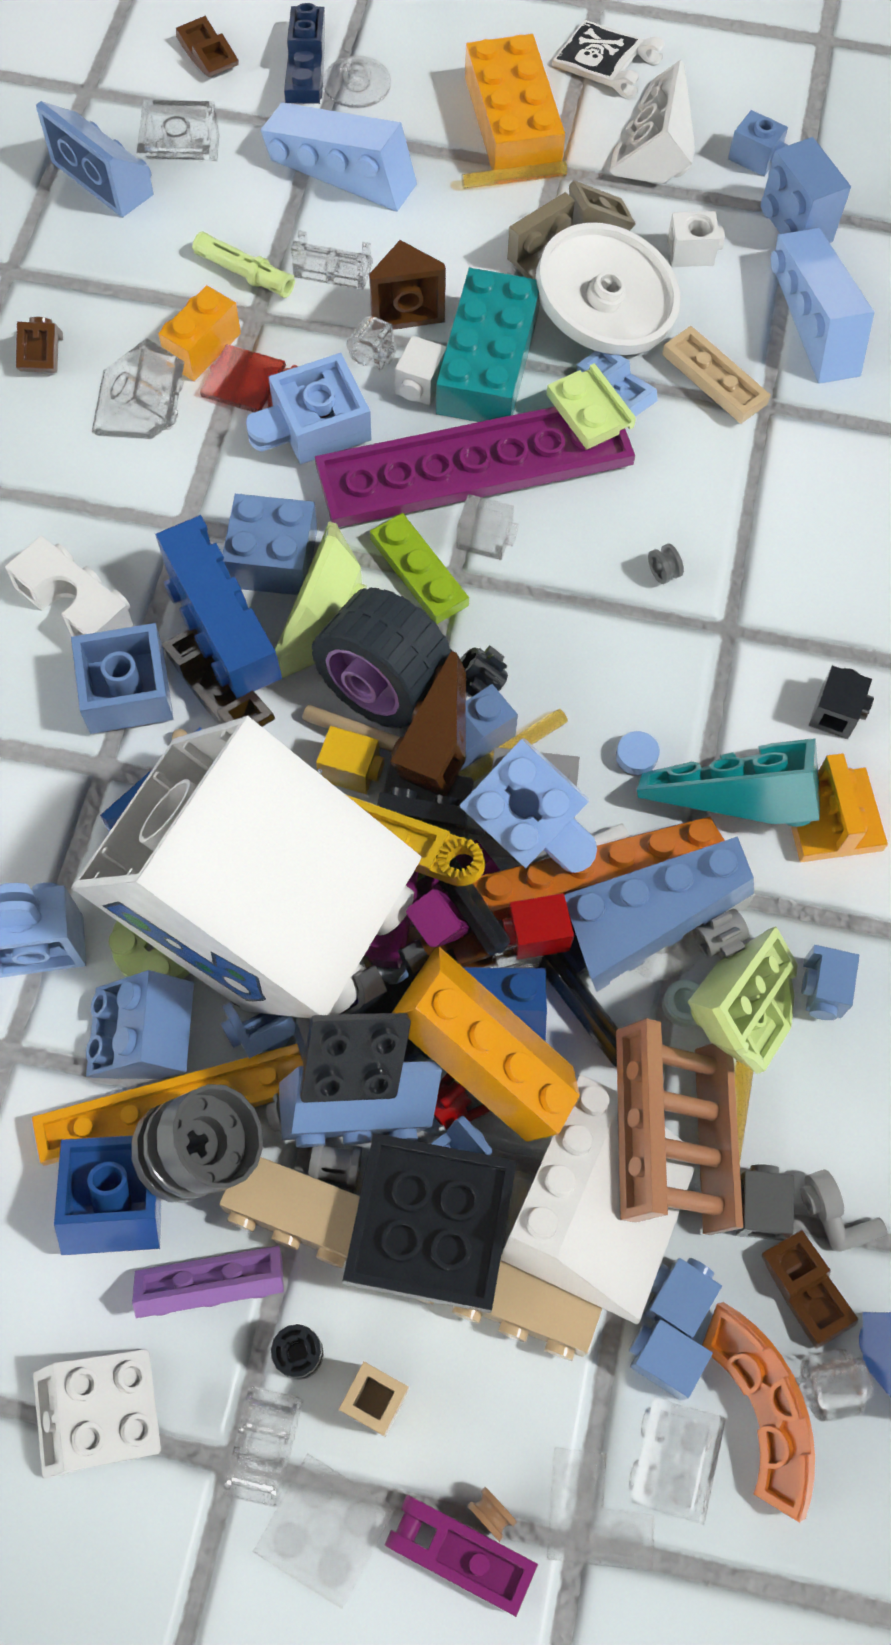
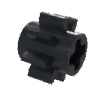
[460,645,508,697]

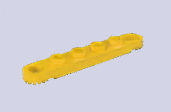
[345,794,485,886]

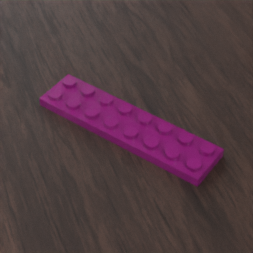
[315,406,635,528]

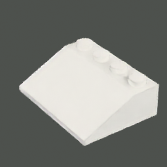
[501,1075,696,1325]

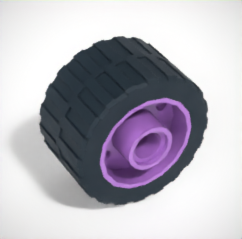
[312,587,452,728]

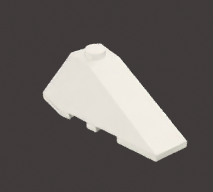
[609,59,695,184]

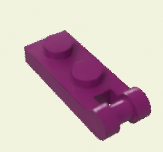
[384,1494,538,1617]

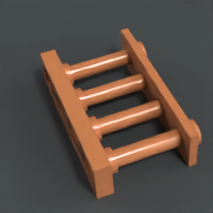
[616,1018,743,1235]

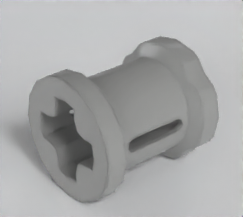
[308,1145,362,1190]

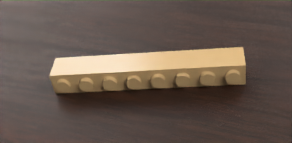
[219,1157,602,1361]

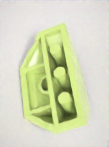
[275,522,367,678]
[688,927,798,1074]

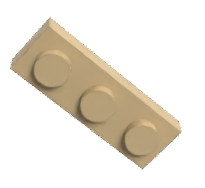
[662,326,771,424]

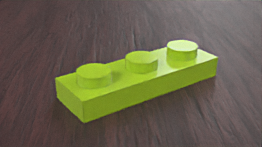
[370,513,469,624]

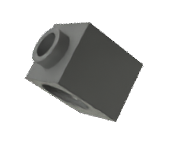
[735,1164,794,1241]

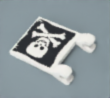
[552,20,664,99]

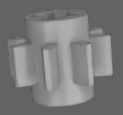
[693,908,749,960]

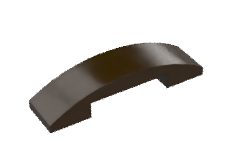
[162,629,275,727]

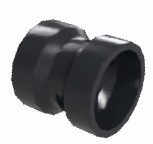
[271,1324,324,1380]

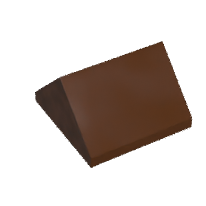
[369,240,446,333]

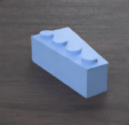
[261,102,417,212]
[771,228,874,384]

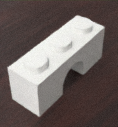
[5,536,133,636]

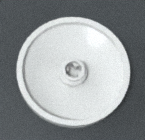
[535,223,681,355]

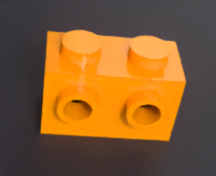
[158,285,241,381]

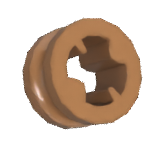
[467,1487,517,1542]

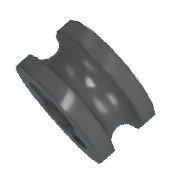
[648,543,684,584]

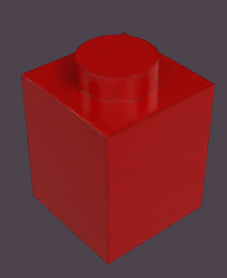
[501,893,574,960]

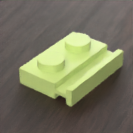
[546,363,636,450]

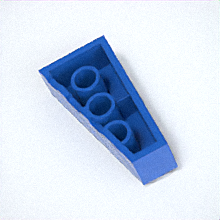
[155,515,282,699]

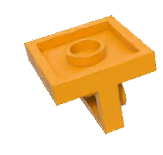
[791,753,888,863]

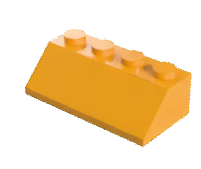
[392,947,580,1142]

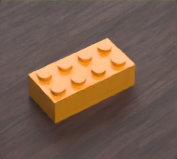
[465,34,565,177]

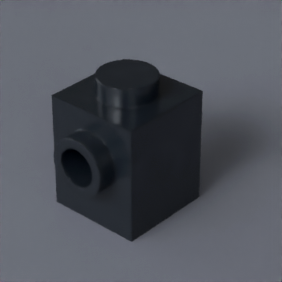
[808,665,874,739]

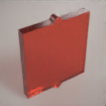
[200,344,286,412]

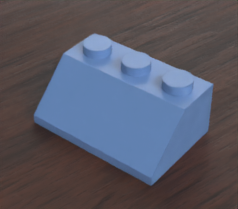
[36,101,154,218]
[279,1061,442,1148]

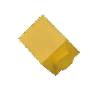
[316,726,385,795]

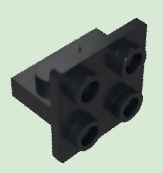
[377,764,474,837]
[294,1013,411,1103]

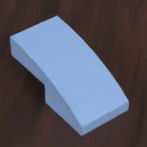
[576,351,657,417]

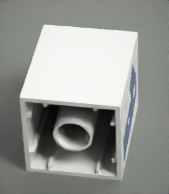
[71,716,422,1018]

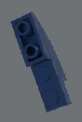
[284,3,325,104]

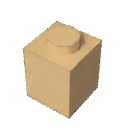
[338,1361,409,1437]

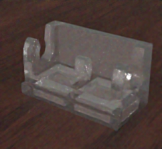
[291,230,373,290]

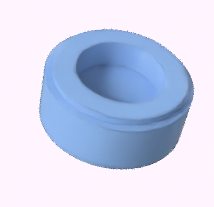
[616,731,660,775]

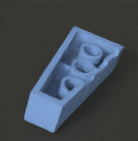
[565,836,754,992]

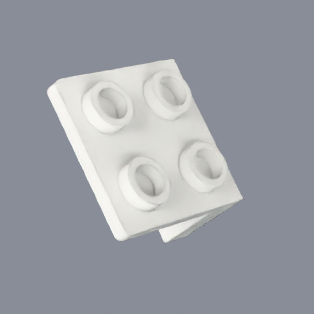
[33,1349,161,1479]

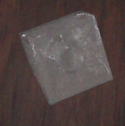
[136,100,220,162]
[91,338,184,439]

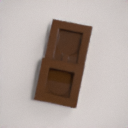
[176,15,239,77]
[761,1230,859,1349]

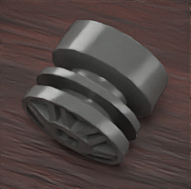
[131,1084,263,1203]

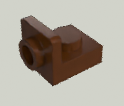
[16,317,63,373]

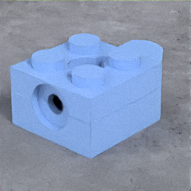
[246,353,372,464]
[459,738,597,873]
[0,883,86,978]

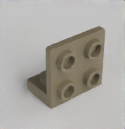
[507,192,575,279]

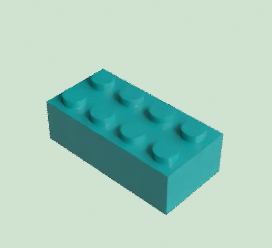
[436,267,540,422]

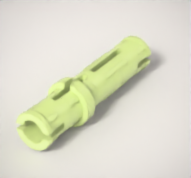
[192,231,295,298]

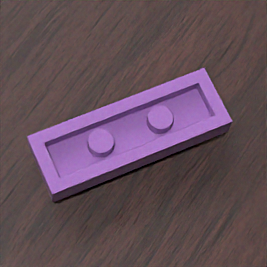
[132,1246,284,1318]

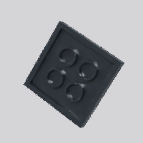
[342,1133,517,1313]

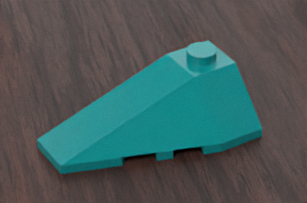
[637,738,820,827]

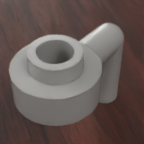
[800,1169,887,1252]

